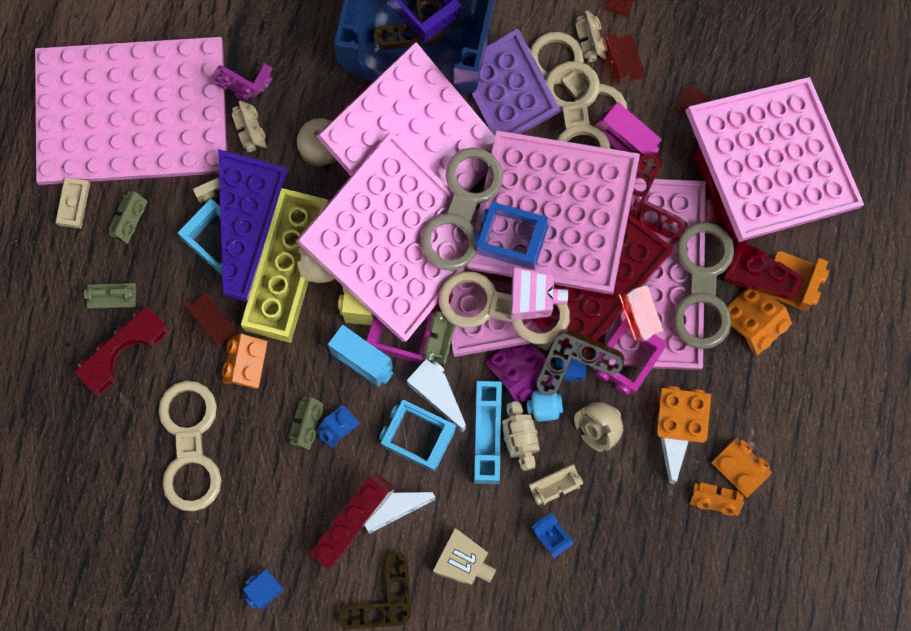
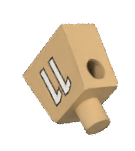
[433,529,497,586]

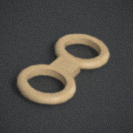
[530,32,627,126]
[546,61,610,149]
[439,272,570,344]
[158,381,221,511]

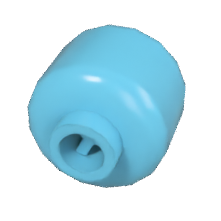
[527,390,563,422]

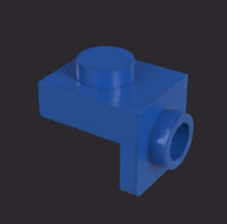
[316,405,360,448]
[532,513,574,558]

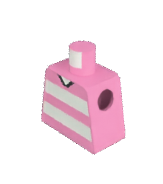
[511,268,568,321]

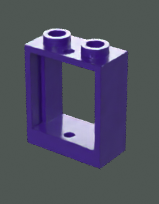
[388,0,461,43]

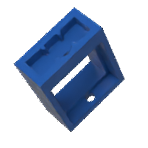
[474,202,549,270]

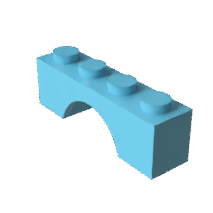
[474,381,502,484]

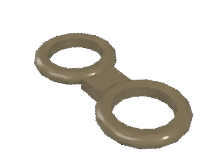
[420,147,503,271]
[673,222,734,349]

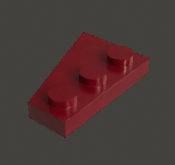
[725,240,803,302]

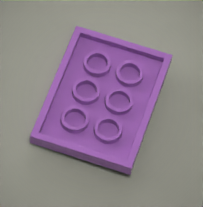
[472,29,561,136]

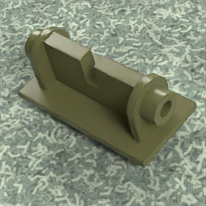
[108,191,148,244]
[84,283,136,309]
[423,311,456,364]
[288,397,323,450]

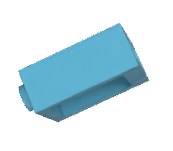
[178,199,223,276]
[328,325,393,387]
[379,400,456,473]

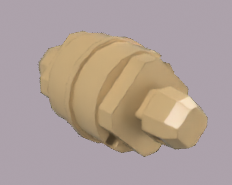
[502,402,540,471]

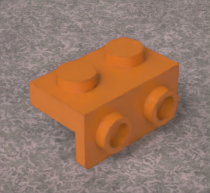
[222,334,268,389]
[712,438,772,498]

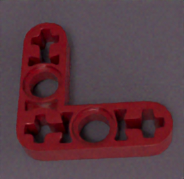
[629,151,685,239]

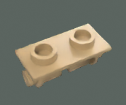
[575,10,607,62]
[231,101,267,152]
[529,464,583,505]

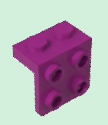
[211,63,273,101]
[486,343,555,404]

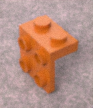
[768,251,829,312]
[727,288,792,356]
[657,386,711,443]

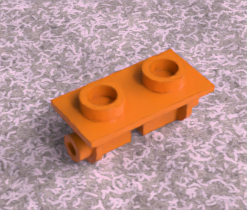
[690,482,744,516]

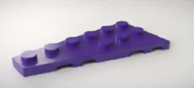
[218,149,288,302]

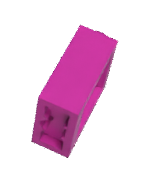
[593,102,662,161]
[367,312,436,364]
[593,316,668,396]

